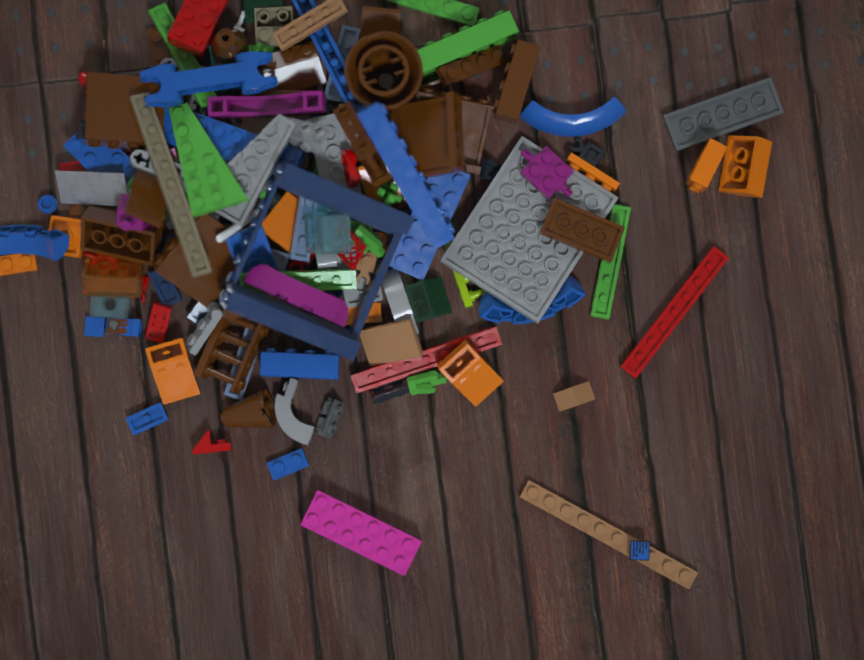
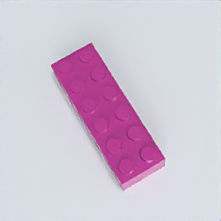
[301,490,422,576]

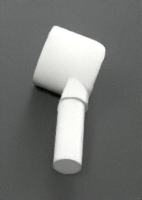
[233,11,246,34]

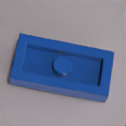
[125,402,169,436]
[266,448,310,481]

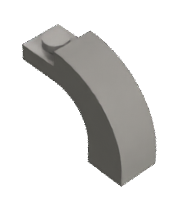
[382,269,419,334]
[275,378,315,445]

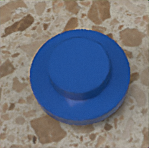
[38,194,58,214]

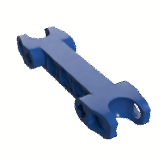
[139,51,278,108]

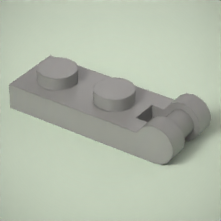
[186,302,222,356]

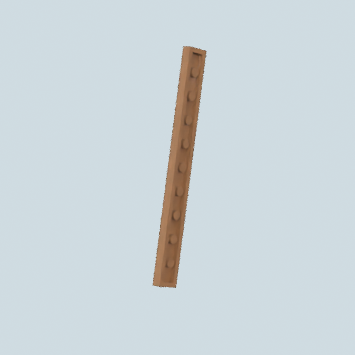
[520,480,698,589]

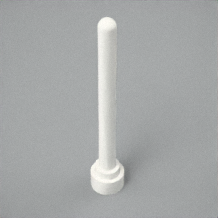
[216,192,282,243]

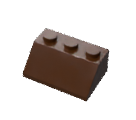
[261,41,327,91]

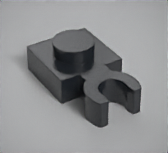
[569,138,605,168]

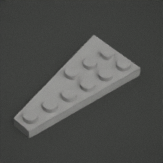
[215,114,298,227]

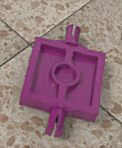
[520,146,574,199]

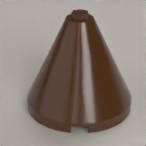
[345,31,423,110]

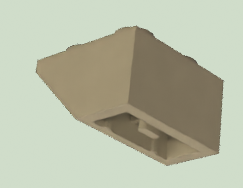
[254,6,295,49]

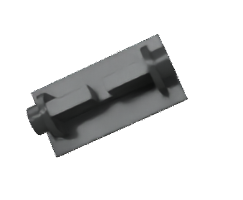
[315,397,344,439]

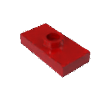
[145,302,173,344]

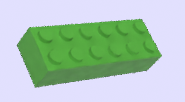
[417,10,519,80]

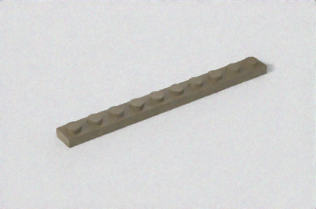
[129,92,212,279]

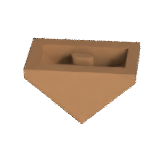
[553,381,595,412]

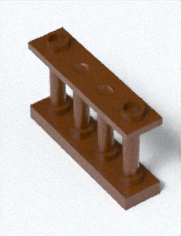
[333,101,392,188]
[194,309,269,394]

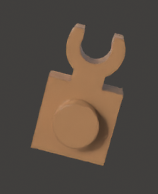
[356,251,377,285]

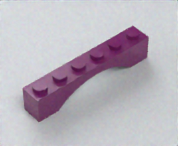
[207,91,327,119]

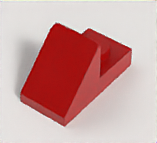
[192,429,232,454]

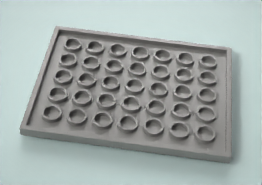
[440,136,619,324]

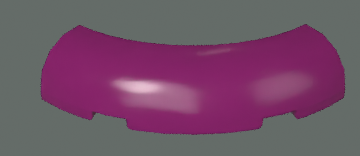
[244,265,348,327]

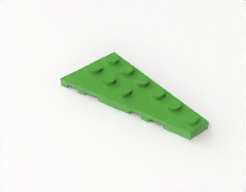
[169,103,249,217]

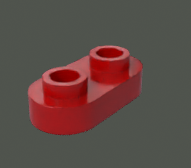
[341,149,361,188]

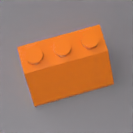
[718,136,772,198]

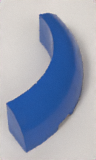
[519,97,627,137]
[0,225,69,261]
[479,274,586,324]

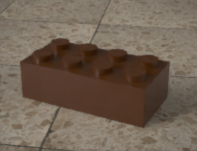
[493,39,540,125]
[80,206,163,266]

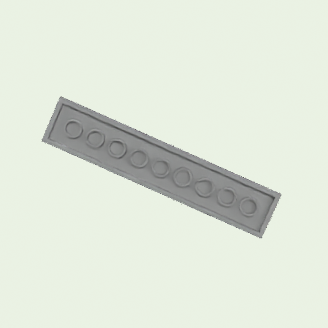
[306,114,383,308]

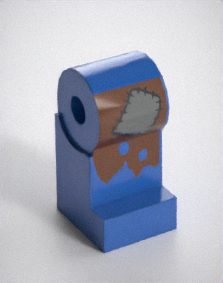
[105,318,143,337]

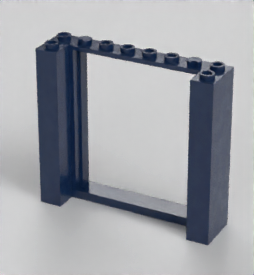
[219,160,415,361]

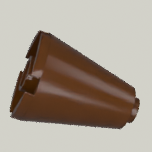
[210,28,249,65]
[220,390,276,428]

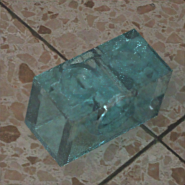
[89,290,132,319]

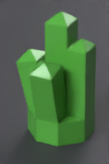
[376,181,403,207]
[349,223,385,258]
[407,369,447,396]

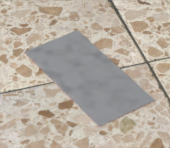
[55,170,128,206]

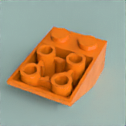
[145,338,201,405]
[437,339,504,407]

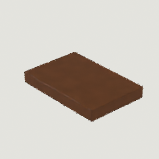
[124,169,167,228]

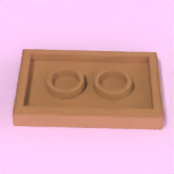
[360,319,423,366]

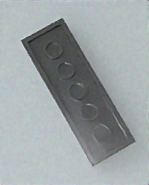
[663,77,784,152]

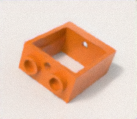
[686,138,727,193]

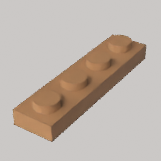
[272,0,349,51]

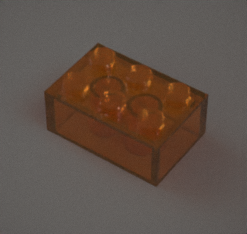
[81,254,146,298]

